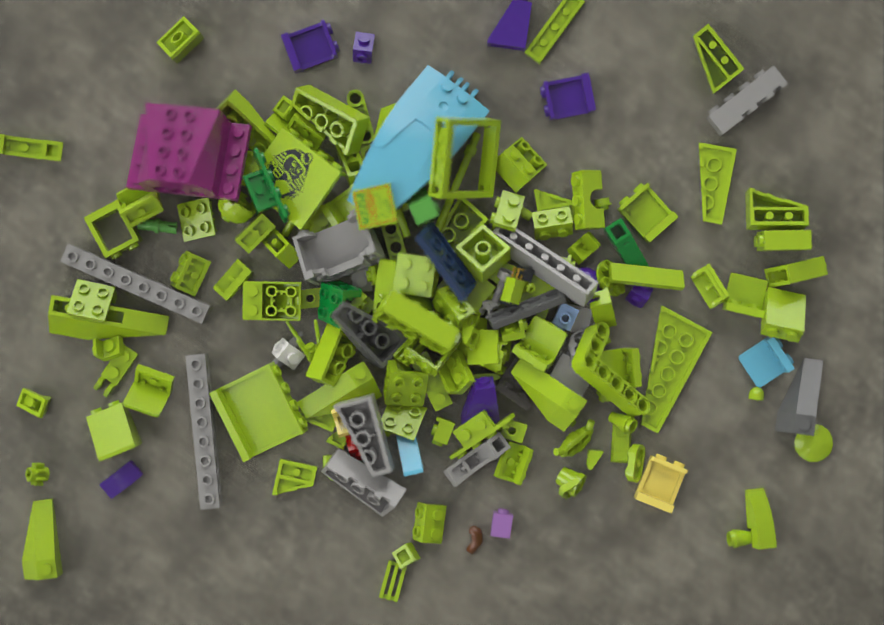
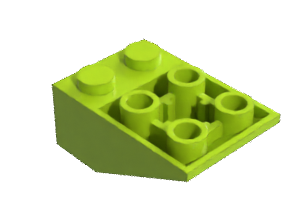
[242,281,301,321]

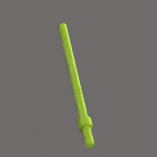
[436,132,481,231]

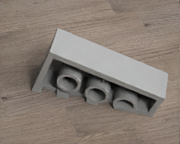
[706,66,788,136]
[333,393,394,477]
[321,449,407,517]

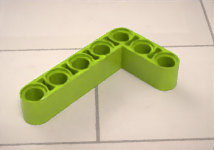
[571,322,651,417]

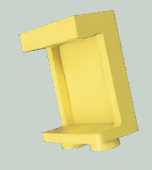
[634,453,688,514]

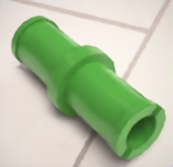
[137,218,178,234]

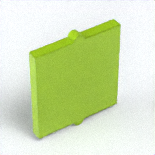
[467,329,499,367]

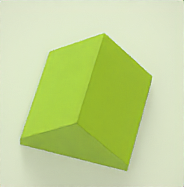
[156,16,205,64]

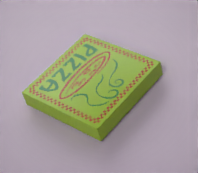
[351,183,399,230]

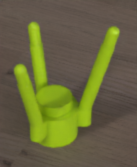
[286,319,321,362]

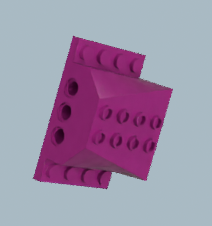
[126,103,252,201]

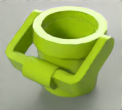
[556,467,587,500]

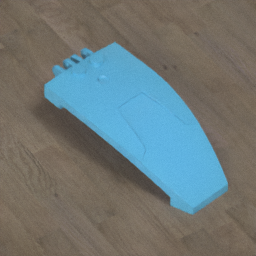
[347,65,489,211]

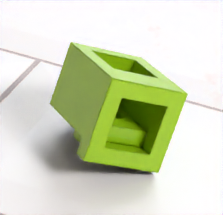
[431,416,455,447]

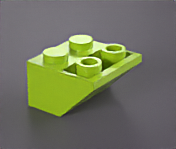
[496,137,547,193]

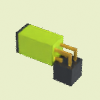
[500,266,535,307]

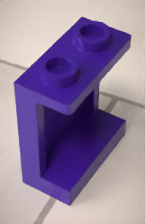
[281,19,340,73]
[540,72,596,121]

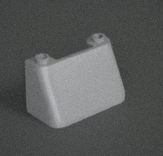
[292,209,386,285]

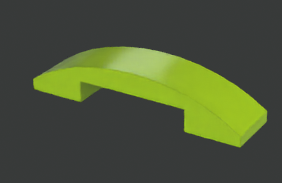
[0,134,64,162]

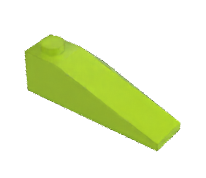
[216,89,275,154]
[511,359,587,431]
[297,361,382,419]
[22,498,63,580]

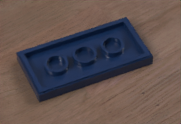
[415,221,477,302]

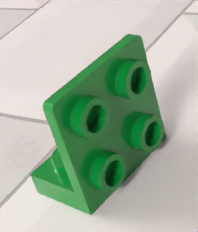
[318,280,362,328]

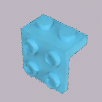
[738,336,795,387]

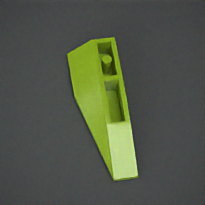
[48,295,170,340]

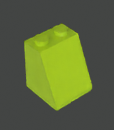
[86,400,143,462]

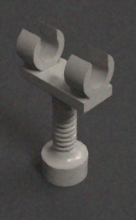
[479,268,512,319]

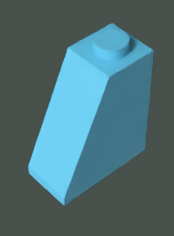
[396,435,424,476]

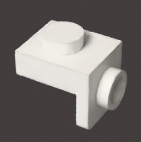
[272,338,305,370]

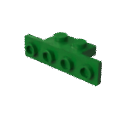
[243,148,290,223]

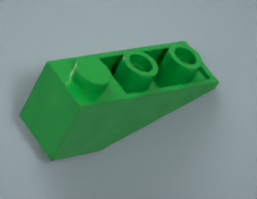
[602,218,649,267]

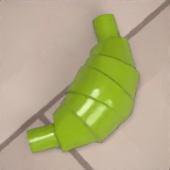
[553,419,595,457]

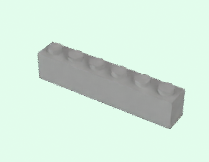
[492,227,598,307]

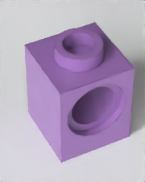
[490,508,513,539]

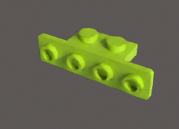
[264,112,335,163]
[449,410,515,460]

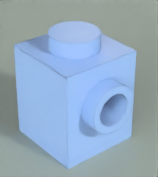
[551,303,580,331]

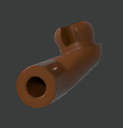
[466,525,483,555]

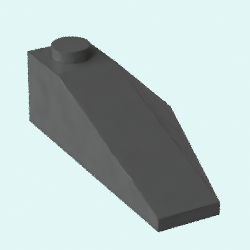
[330,302,407,368]
[775,358,824,436]

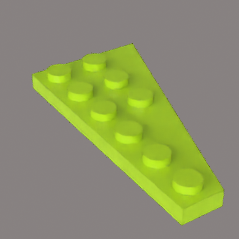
[640,305,713,434]

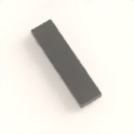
[487,289,566,330]

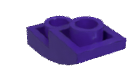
[99,460,143,499]

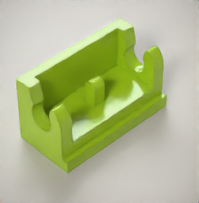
[235,212,276,254]
[213,258,254,301]
[690,263,730,310]
[590,287,617,327]

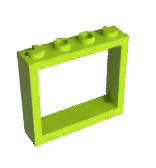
[428,117,501,199]

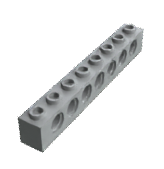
[60,244,213,324]
[186,353,223,510]

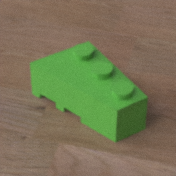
[407,186,441,228]

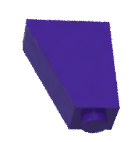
[487,0,532,51]
[460,376,500,425]

